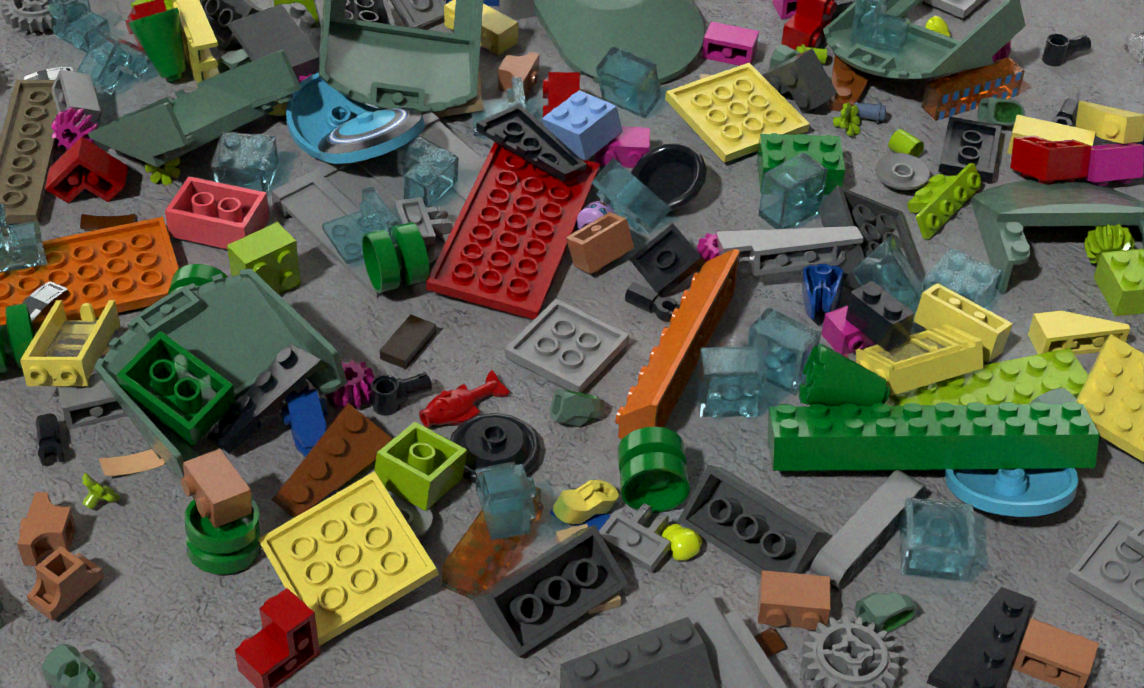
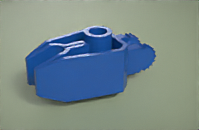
[802,264,844,319]
[280,380,328,457]

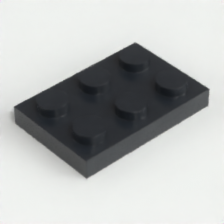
[938,116,1002,182]

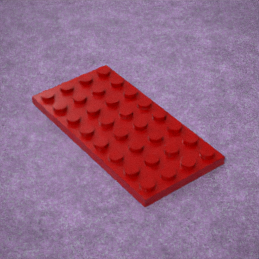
[426,142,600,320]

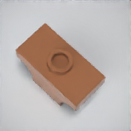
[498,52,540,103]
[17,492,76,566]
[26,546,104,621]

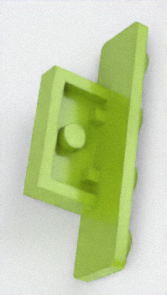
[907,163,982,239]

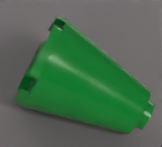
[128,7,186,82]
[799,344,890,406]

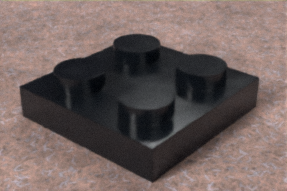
[629,223,706,298]

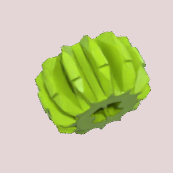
[1084,223,1135,264]

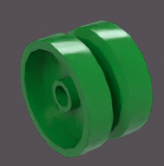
[185,498,260,574]

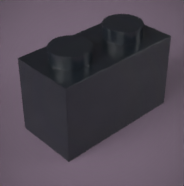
[846,281,915,352]

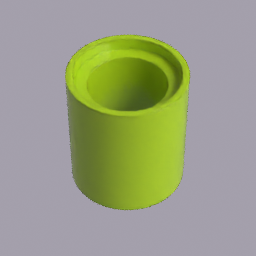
[888,129,924,158]

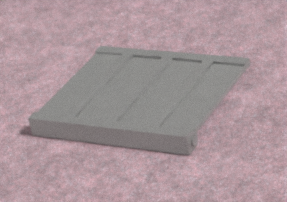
[272,111,485,298]

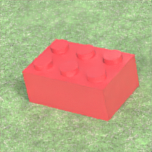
[165,176,270,249]

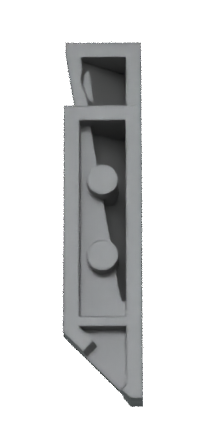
[717,226,863,276]
[672,589,787,688]

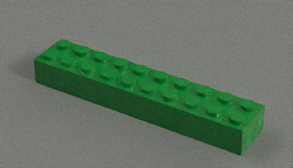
[768,401,1100,471]

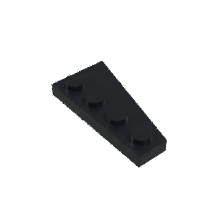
[476,103,587,183]
[207,343,328,454]
[927,587,1034,688]

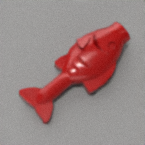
[419,370,509,428]

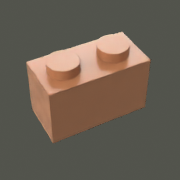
[566,212,634,274]
[181,449,252,528]
[758,570,830,630]
[1013,618,1099,688]

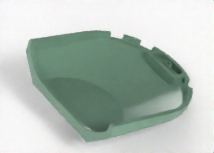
[534,0,704,88]

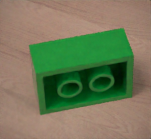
[757,133,845,195]
[116,331,236,446]

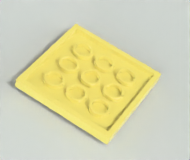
[665,63,810,163]
[1076,334,1144,462]
[258,471,439,646]

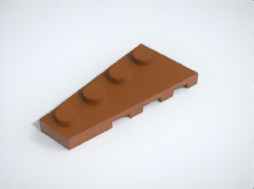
[828,54,873,111]
[272,403,393,518]

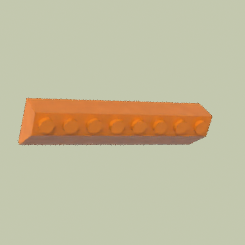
[615,249,740,439]

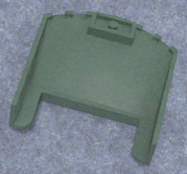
[319,0,483,113]
[823,0,1026,79]
[88,49,301,167]
[971,180,1144,293]
[94,269,347,479]

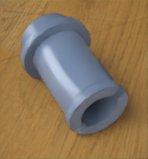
[855,102,886,123]

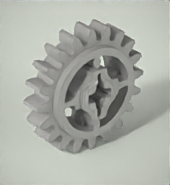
[1,0,73,33]
[801,615,900,688]

